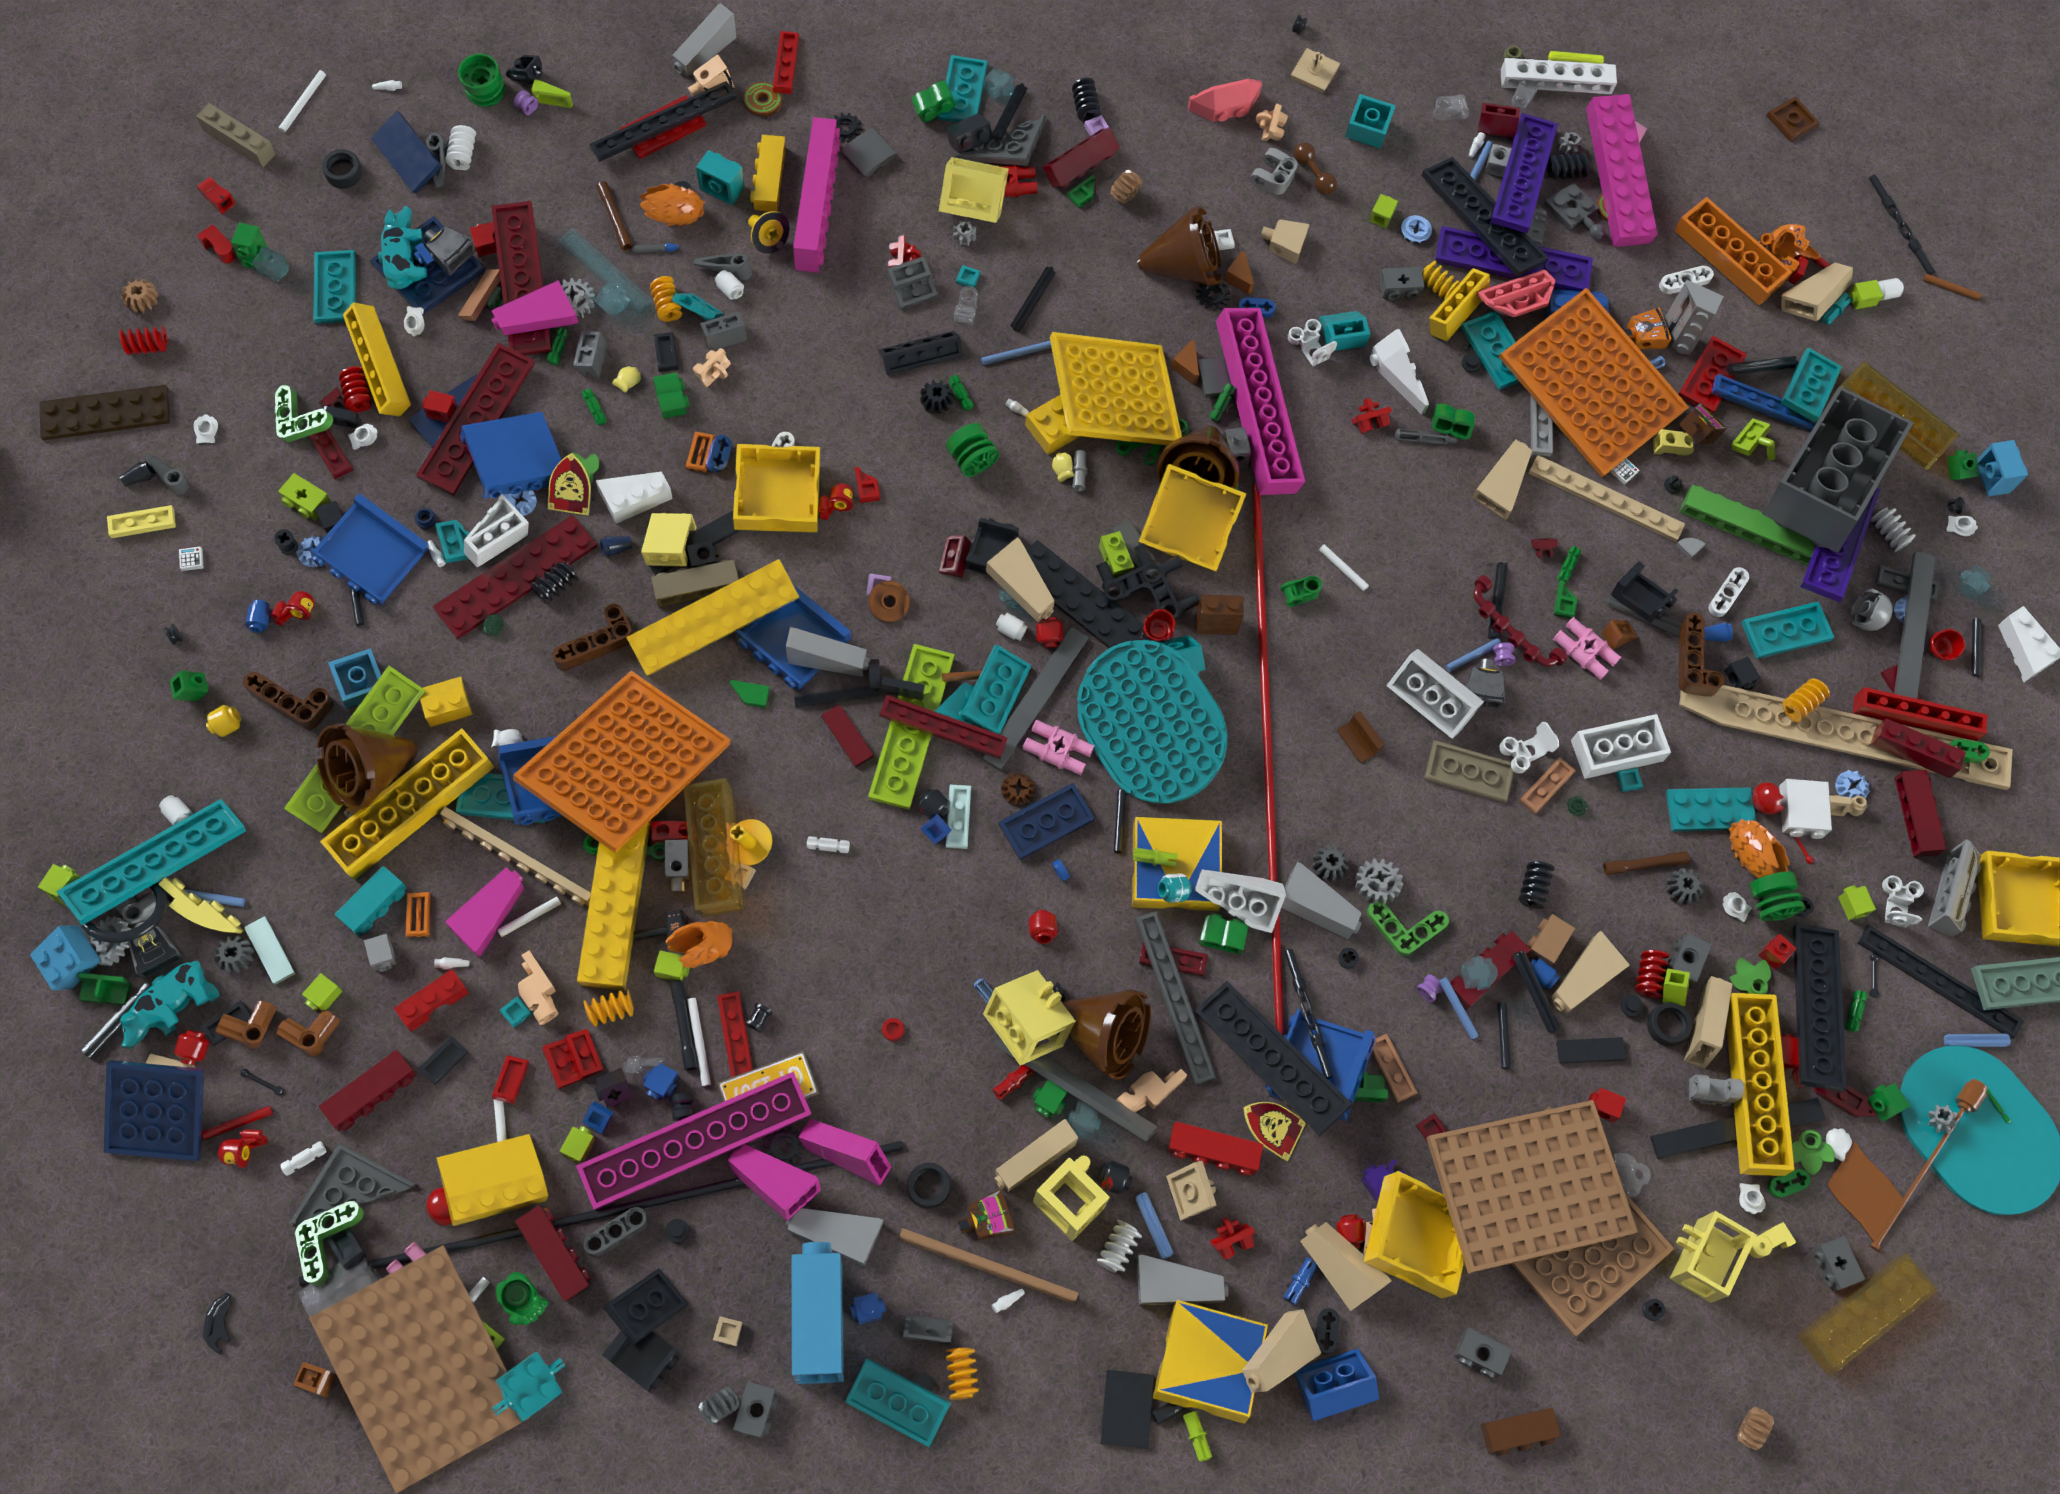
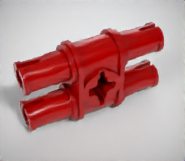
[996,165,1037,198]

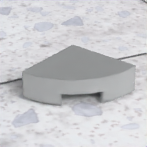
[1675,538,1705,559]

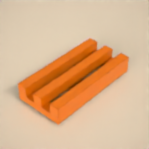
[686,431,716,473]
[406,892,431,938]

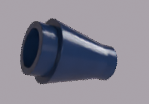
[600,536,632,557]

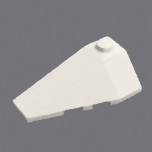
[1370,329,1429,415]

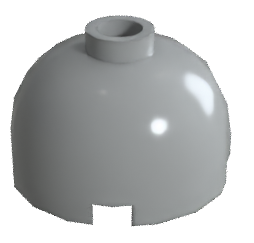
[1851,589,1892,631]

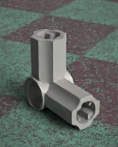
[115,892,171,929]

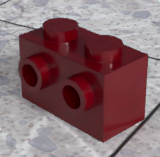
[1477,103,1520,138]

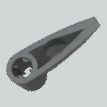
[426,133,449,188]
[693,254,753,281]
[144,454,189,495]

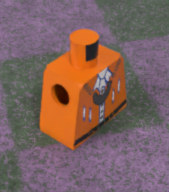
[1623,307,1671,349]

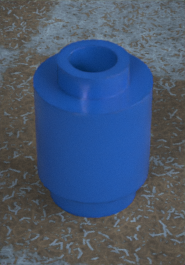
[245,600,271,633]
[1530,958,1560,990]

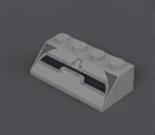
[1664,280,1724,356]
[1928,840,1981,937]

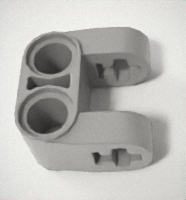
[1250,148,1298,195]
[1689,1074,1744,1106]

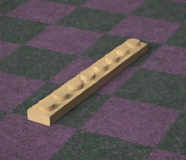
[1528,455,1685,542]
[440,807,591,906]

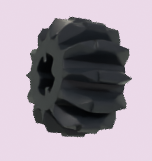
[920,379,954,415]

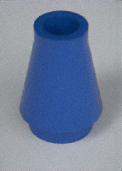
[1704,622,1733,642]

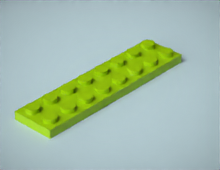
[868,644,955,810]
[284,666,426,834]

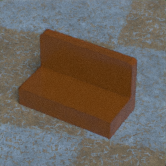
[1337,711,1385,763]

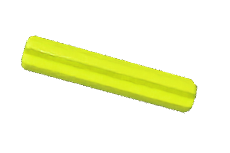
[1548,51,1604,64]

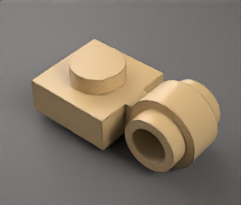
[1829,795,1867,816]

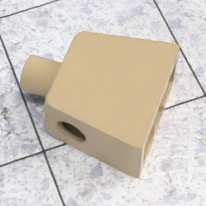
[1260,219,1309,264]

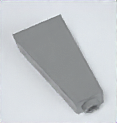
[673,3,736,78]
[786,627,870,677]
[1281,862,1362,939]
[785,1208,884,1266]
[1136,1255,1228,1305]

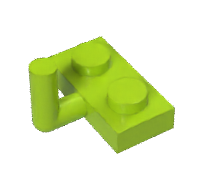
[1731,418,1776,460]

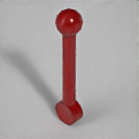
[1794,837,1814,864]

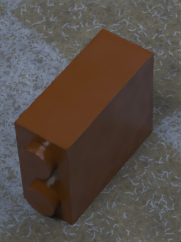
[1195,594,1244,635]

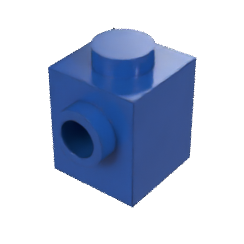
[643,1062,679,1101]
[850,1292,886,1325]

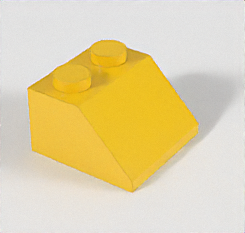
[420,677,472,727]

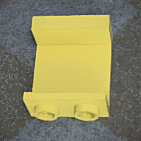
[641,513,697,566]

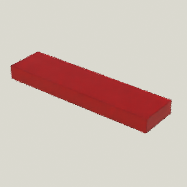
[773,31,799,95]
[717,991,753,1078]

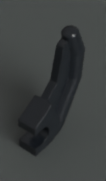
[203,1293,232,1354]

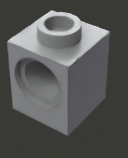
[1485,144,1512,177]
[364,934,397,972]

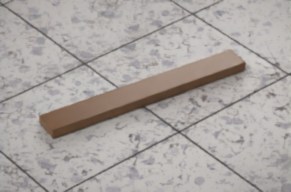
[900,1228,1078,1304]

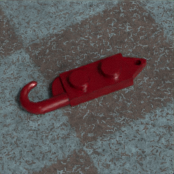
[1792,1067,1876,1118]

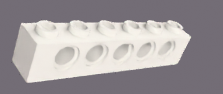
[1501,58,1617,94]

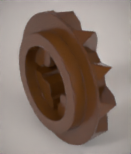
[1001,772,1036,806]

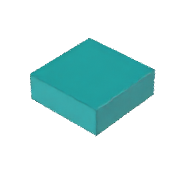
[956,265,981,289]
[1616,768,1643,792]
[499,996,532,1028]

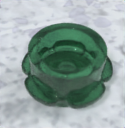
[1567,796,1588,816]

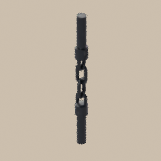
[1869,174,1935,275]
[1284,949,1333,1079]

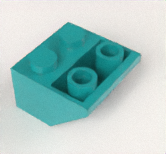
[1319,311,1370,351]

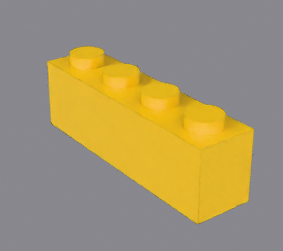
[750,135,786,212]
[1429,268,1490,341]

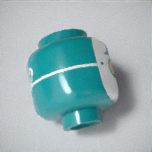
[1158,873,1192,903]

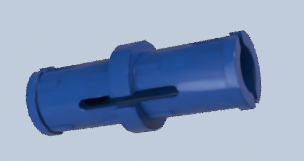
[1283,1257,1318,1305]

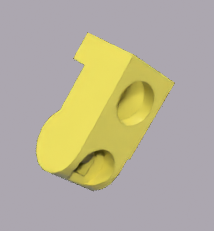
[1653,429,1694,455]
[1749,1222,1796,1258]

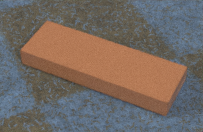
[458,269,501,321]
[1519,757,1576,815]
[1371,1034,1418,1104]

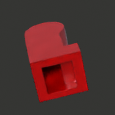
[196,177,236,214]
[197,224,236,263]
[651,821,692,847]

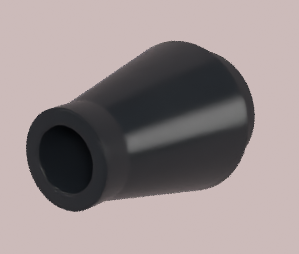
[119,461,154,487]

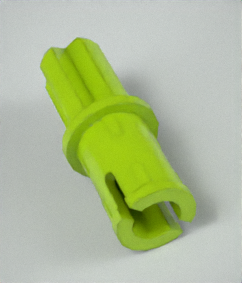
[1133,848,1177,867]
[1183,1411,1212,1462]

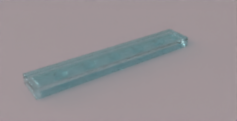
[558,228,654,316]

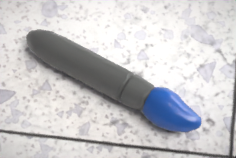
[630,243,679,253]

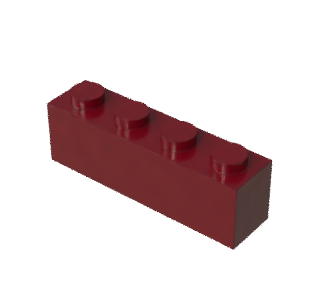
[1042,127,1120,189]
[1870,718,1966,778]
[1894,770,1946,857]
[1450,931,1531,1011]
[318,1049,416,1132]
[515,1205,592,1302]

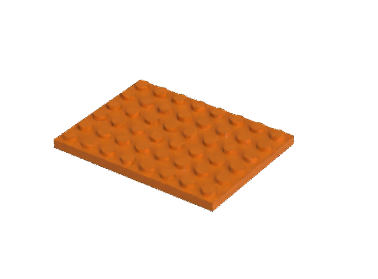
[1499,288,1689,478]
[513,671,731,853]

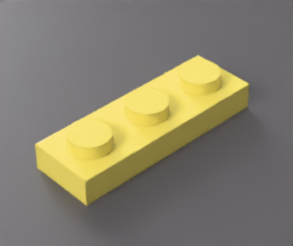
[107,505,176,539]

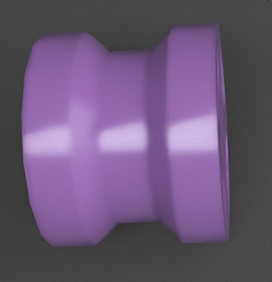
[514,90,539,115]
[1493,643,1516,666]
[1416,974,1443,1002]

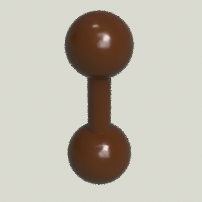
[1294,142,1337,195]

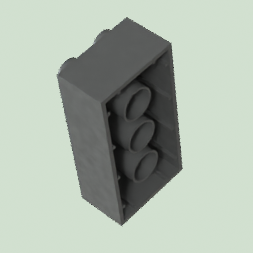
[1762,386,1914,553]

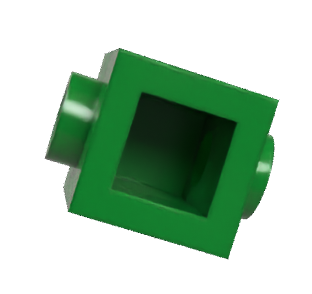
[1947,449,1979,480]
[170,670,208,702]
[1032,1080,1067,1118]
[1868,1083,1910,1122]

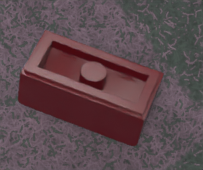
[938,535,971,578]

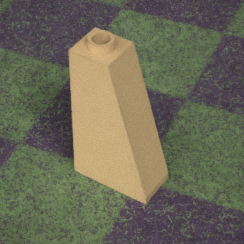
[1781,263,1853,321]
[1472,439,1532,520]
[986,537,1054,622]
[1551,931,1629,1015]
[1684,976,1732,1069]
[994,1119,1078,1192]
[1300,1222,1391,1311]
[1242,1309,1321,1393]

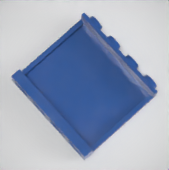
[460,412,561,499]
[310,493,429,606]
[736,584,851,691]
[498,736,563,825]
[1266,1009,1376,1121]

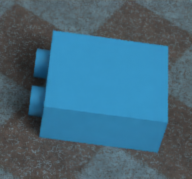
[792,1242,844,1384]

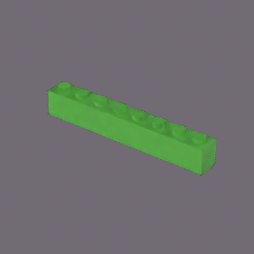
[1680,485,1816,565]

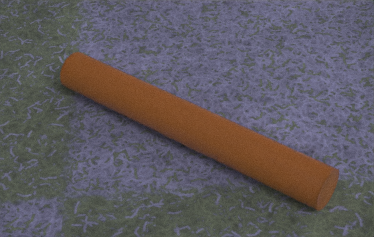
[1923,274,1981,301]
[942,671,982,682]

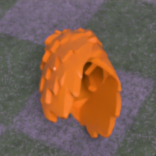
[640,183,705,226]
[1729,819,1790,878]
[665,921,732,968]

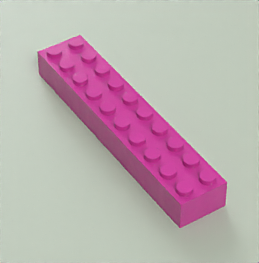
[1216,308,1305,495]
[576,1071,811,1210]

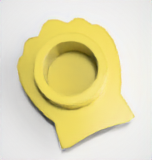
[612,366,641,393]
[1052,452,1075,483]

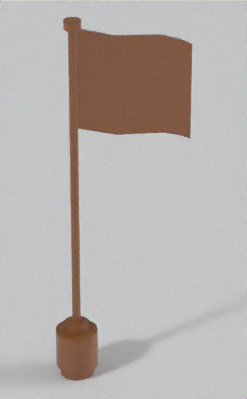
[1827,1079,1988,1251]

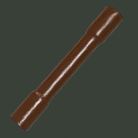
[596,181,633,251]
[1603,851,1690,875]

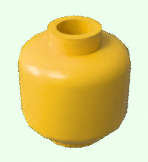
[206,705,242,737]

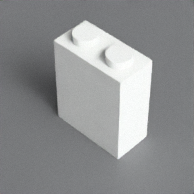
[1779,779,1832,839]

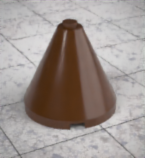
[1137,206,1222,286]
[1157,426,1239,489]
[316,723,418,812]
[1062,989,1152,1080]

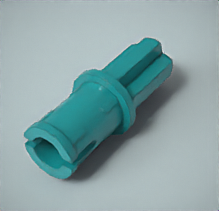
[1821,293,1852,325]

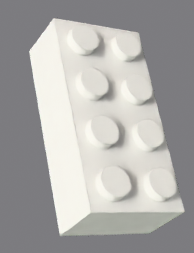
[1386,649,1484,739]
[1571,714,1671,779]

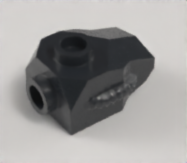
[506,55,543,85]

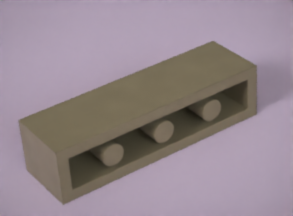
[196,103,276,168]
[651,560,739,607]

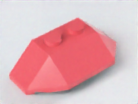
[1188,79,1262,122]
[1477,270,1556,317]

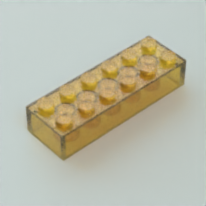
[1832,361,1960,470]
[684,778,745,917]
[1796,1253,1937,1375]

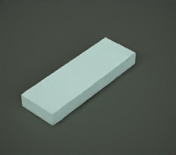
[946,785,971,849]
[244,916,296,985]

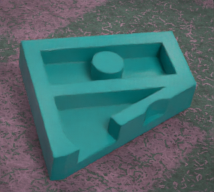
[672,293,724,321]
[435,520,469,563]
[934,682,974,725]

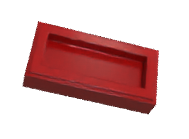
[492,1055,529,1104]

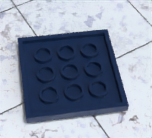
[370,216,485,315]
[104,1060,204,1161]

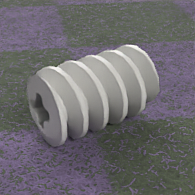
[445,125,476,170]
[1871,507,1916,552]
[1096,1220,1142,1273]

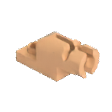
[518,951,559,1025]
[1116,1069,1187,1112]

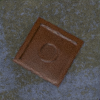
[1766,96,1820,142]

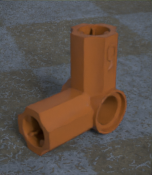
[215,1000,277,1049]
[276,1009,341,1057]

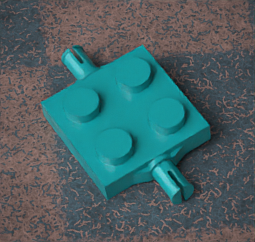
[492,1352,565,1422]

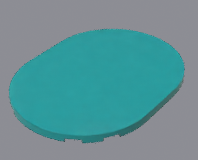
[1077,640,1227,803]
[1900,1046,2060,1215]

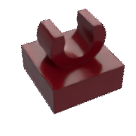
[318,387,345,407]
[1531,538,1558,558]

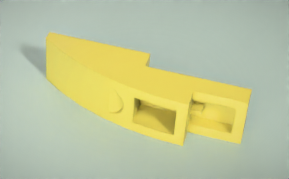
[159,878,244,934]

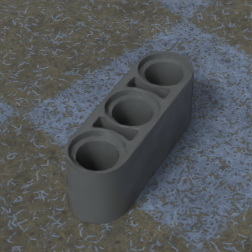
[584,1207,649,1257]

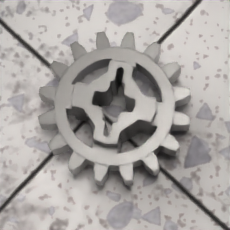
[562,278,596,318]
[1355,859,1403,905]
[90,916,131,966]

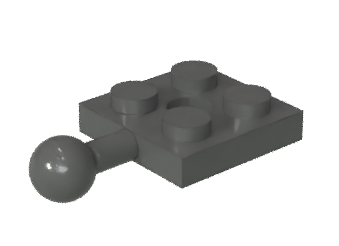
[1544,183,1605,239]

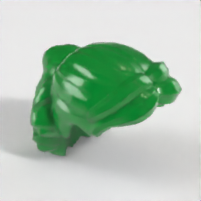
[496,1272,548,1326]

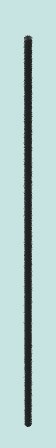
[299,1141,903,1286]

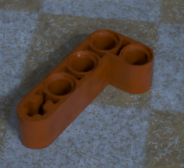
[552,603,633,671]
[1678,612,1725,697]
[243,672,333,730]

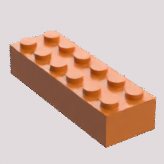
[1674,197,1792,306]

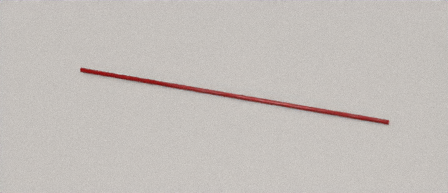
[1252,484,1285,1036]

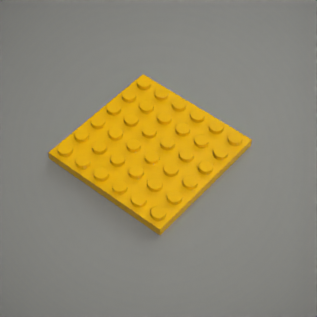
[1050,332,1182,445]

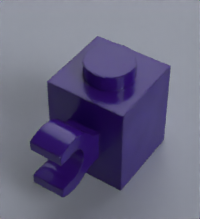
[1361,1160,1405,1202]

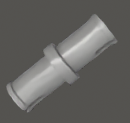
[1072,450,1088,492]

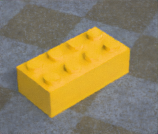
[1025,394,1080,455]

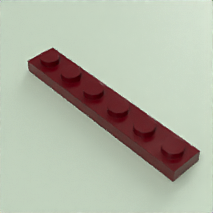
[879,695,1008,759]

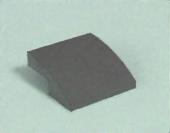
[841,128,897,178]
[887,256,938,309]
[1197,358,1235,398]

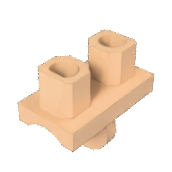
[1256,104,1288,142]
[693,348,731,388]

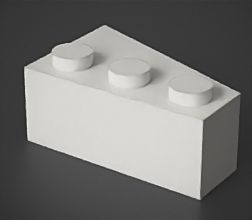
[596,472,673,524]
[464,494,529,567]
[1998,606,2060,682]

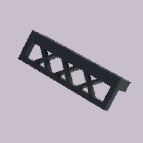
[878,331,963,375]

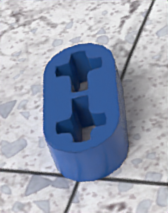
[1238,297,1276,318]
[706,435,732,473]

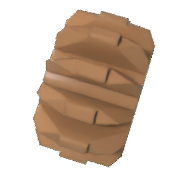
[1110,170,1142,204]
[121,278,159,314]
[1737,1407,1774,1451]

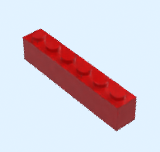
[1853,687,1988,741]

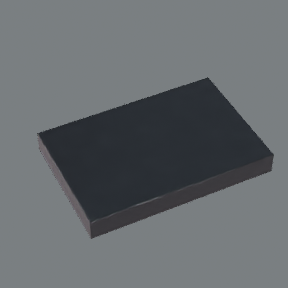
[603,1268,688,1345]
[1100,1370,1154,1449]

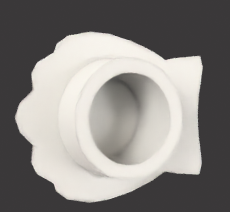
[404,306,425,336]
[194,414,218,443]
[348,424,377,450]
[1946,516,1978,536]
[491,729,524,748]
[1722,892,1752,922]
[1826,1128,1852,1161]
[1739,1183,1766,1214]

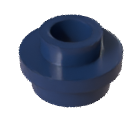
[415,508,436,529]

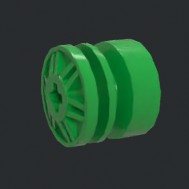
[458,53,506,107]
[946,423,1000,477]
[1749,871,1805,921]

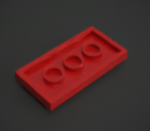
[619,95,706,159]
[1678,335,1747,414]

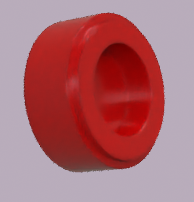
[882,1018,904,1041]

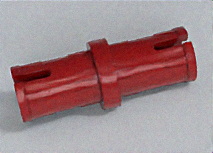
[992,1064,1035,1101]

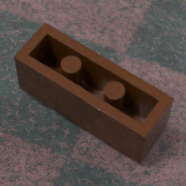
[1480,1408,1561,1457]

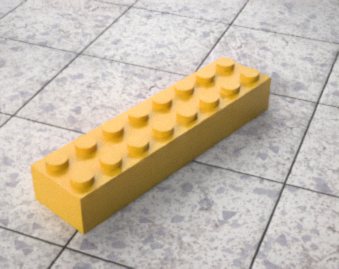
[626,559,799,676]
[320,728,495,880]
[577,820,652,991]
[1726,993,1794,1176]

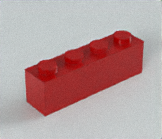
[1167,1121,1264,1176]

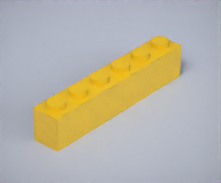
[343,302,411,416]

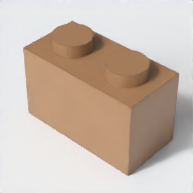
[1526,914,1575,966]

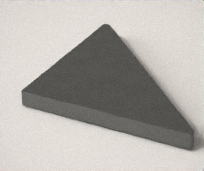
[956,114,1047,166]
[289,1143,417,1226]

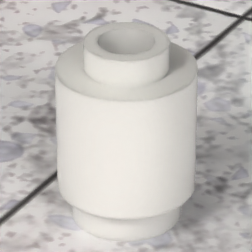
[715,270,744,300]
[1878,278,1904,301]
[995,612,1028,641]
[159,795,193,825]

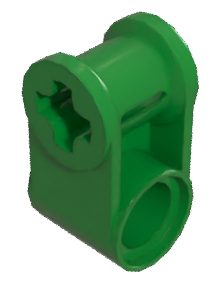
[1280,576,1322,607]

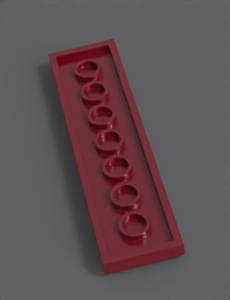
[491,201,551,356]
[416,343,535,496]
[432,515,597,640]

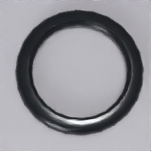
[80,882,168,943]

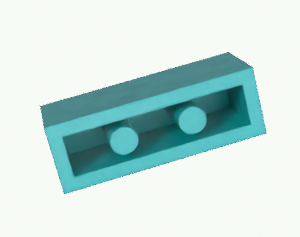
[334,866,406,937]

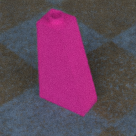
[491,280,578,335]
[445,867,524,958]
[799,1119,891,1186]
[728,1144,821,1221]

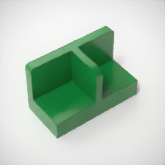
[77,973,132,1006]
[1354,1071,1388,1103]

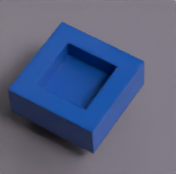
[413,243,434,266]
[920,814,952,844]
[582,1101,614,1134]

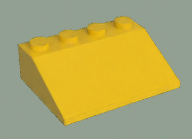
[436,1134,548,1226]

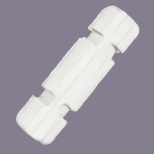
[807,836,850,853]
[281,1141,326,1176]

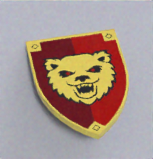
[548,453,591,516]
[1243,1102,1306,1162]

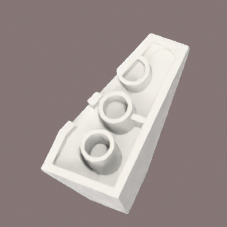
[1195,870,1286,933]

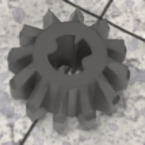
[1312,844,1349,882]
[1666,868,1704,905]
[213,936,254,974]
[698,1387,741,1425]

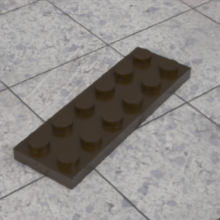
[39,385,170,441]

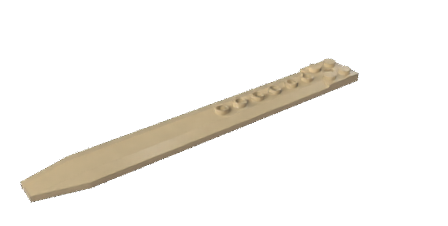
[1679,685,2013,790]

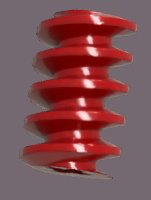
[119,326,168,355]
[338,366,371,413]
[1635,950,1670,999]

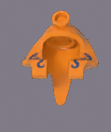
[1761,224,1820,271]

